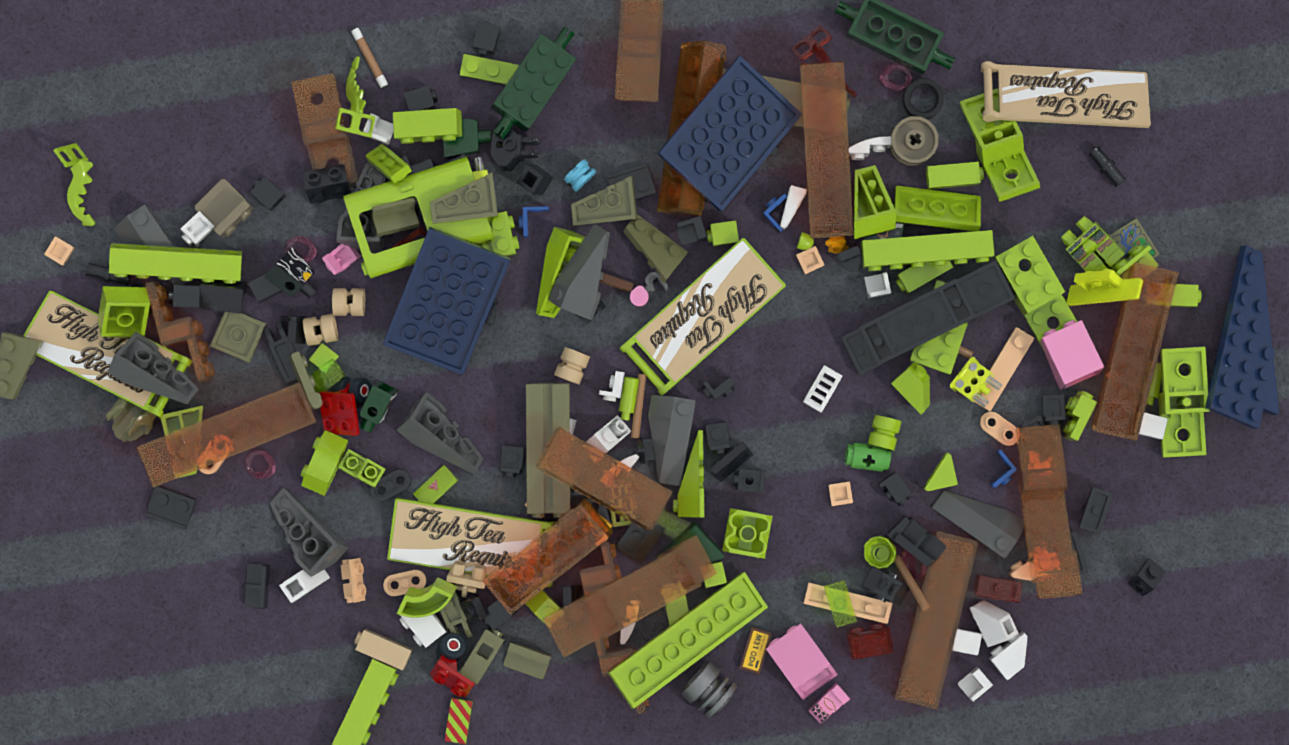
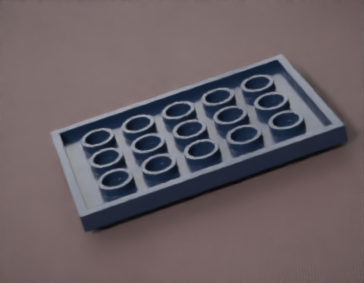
[657,56,802,212]
[382,227,511,375]

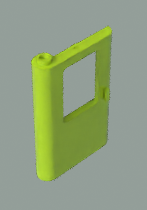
[343,156,494,278]

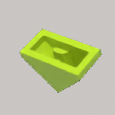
[923,453,958,491]

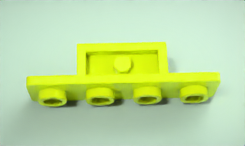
[1066,269,1143,306]

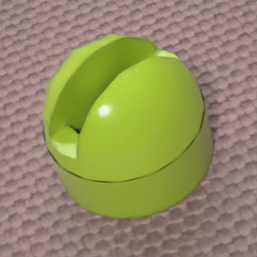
[797,232,814,250]

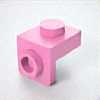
[322,244,361,275]

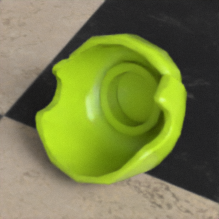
[864,536,896,569]

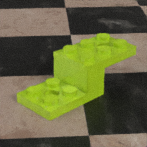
[959,88,1040,202]
[995,236,1077,351]
[1158,347,1209,458]

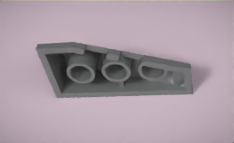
[336,163,387,252]
[113,204,195,286]
[549,224,610,320]
[108,332,199,404]
[396,392,484,474]
[648,395,696,487]
[270,487,349,577]
[932,491,1026,559]

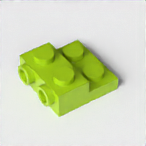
[476,211,519,256]
[1063,391,1097,441]

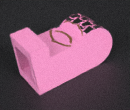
[808,683,850,724]

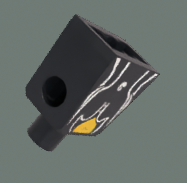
[264,247,318,298]

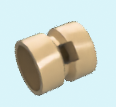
[332,288,365,316]
[303,314,338,346]
[554,347,590,385]

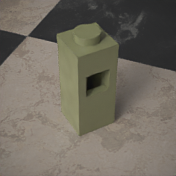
[459,628,505,684]

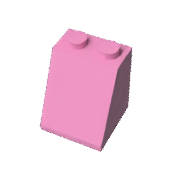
[1040,320,1104,391]
[766,624,837,700]

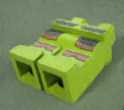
[1061,216,1126,272]

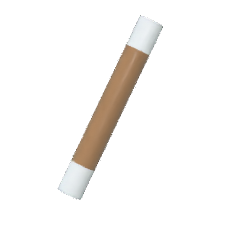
[351,28,388,88]

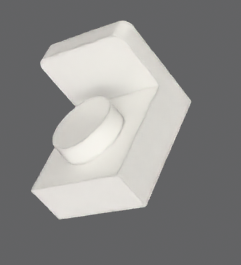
[181,211,215,247]
[599,371,625,402]

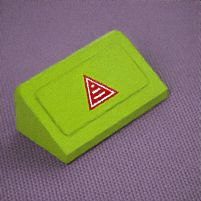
[413,465,459,504]

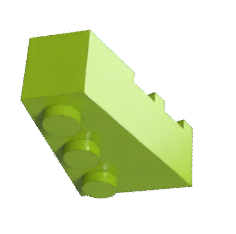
[393,108,462,144]
[854,165,896,239]
[161,406,203,479]

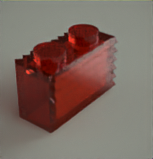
[974,574,1022,603]
[846,623,894,660]

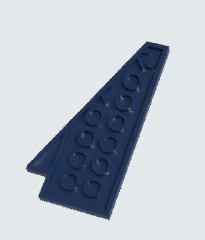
[1205,245,1279,429]

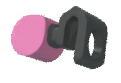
[630,272,668,307]

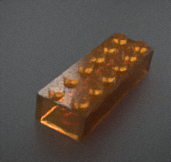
[535,428,672,530]
[483,498,613,615]

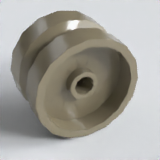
[890,116,938,166]

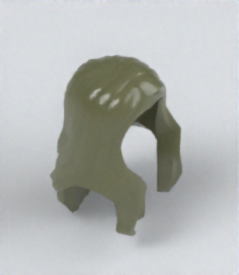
[106,394,161,442]

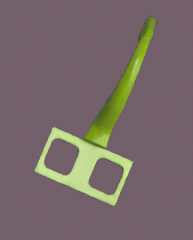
[335,56,375,138]
[53,143,95,226]

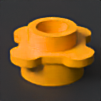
[825,235,849,254]

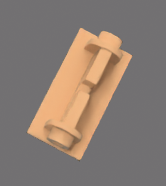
[340,558,366,603]

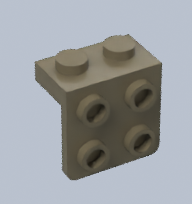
[195,179,254,238]

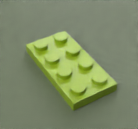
[894,186,981,232]
[909,280,968,375]

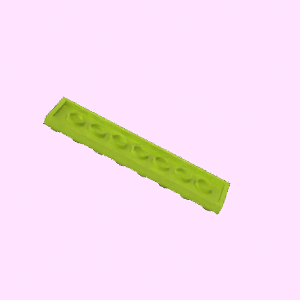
[607,572,768,709]

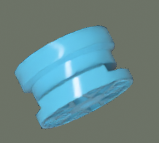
[564,159,597,192]

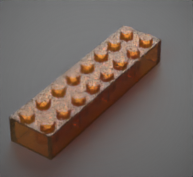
[657,40,727,216]
[800,60,854,238]
[1091,262,1179,441]
[135,382,316,488]
[893,530,979,710]

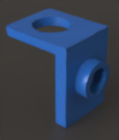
[763,193,787,233]
[519,206,549,238]
[989,450,1017,488]

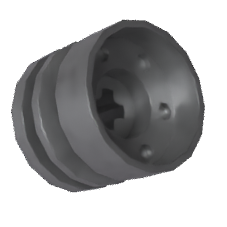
[680,660,737,719]

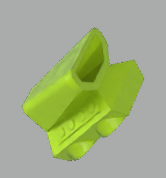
[722,508,773,559]

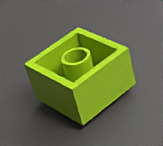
[98,286,150,337]

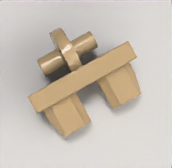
[446,560,488,598]

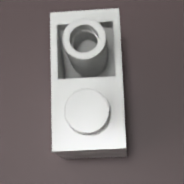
[581,415,631,463]
[279,569,330,603]
[970,600,1018,647]
[399,614,448,648]
[989,632,1028,680]

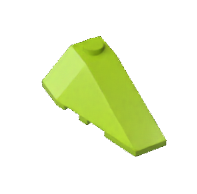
[536,227,585,318]
[673,430,704,517]

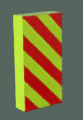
[445,698,473,744]

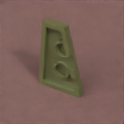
[430,173,498,224]
[571,176,638,226]
[623,214,688,283]
[0,332,44,400]

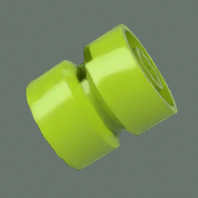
[868,415,902,451]

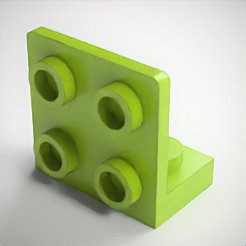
[1111,245,1159,279]

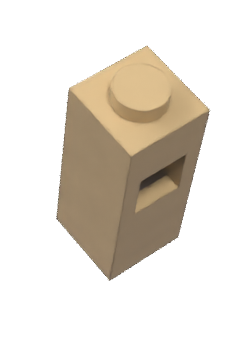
[354,629,413,670]

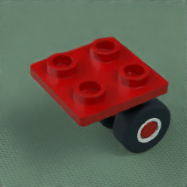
[319,377,372,436]
[429,633,475,698]

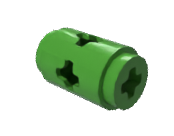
[845,442,891,472]

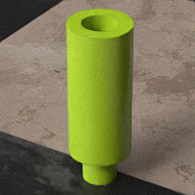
[1143,362,1162,406]
[619,377,639,420]

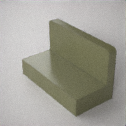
[371,198,419,237]
[503,641,552,679]

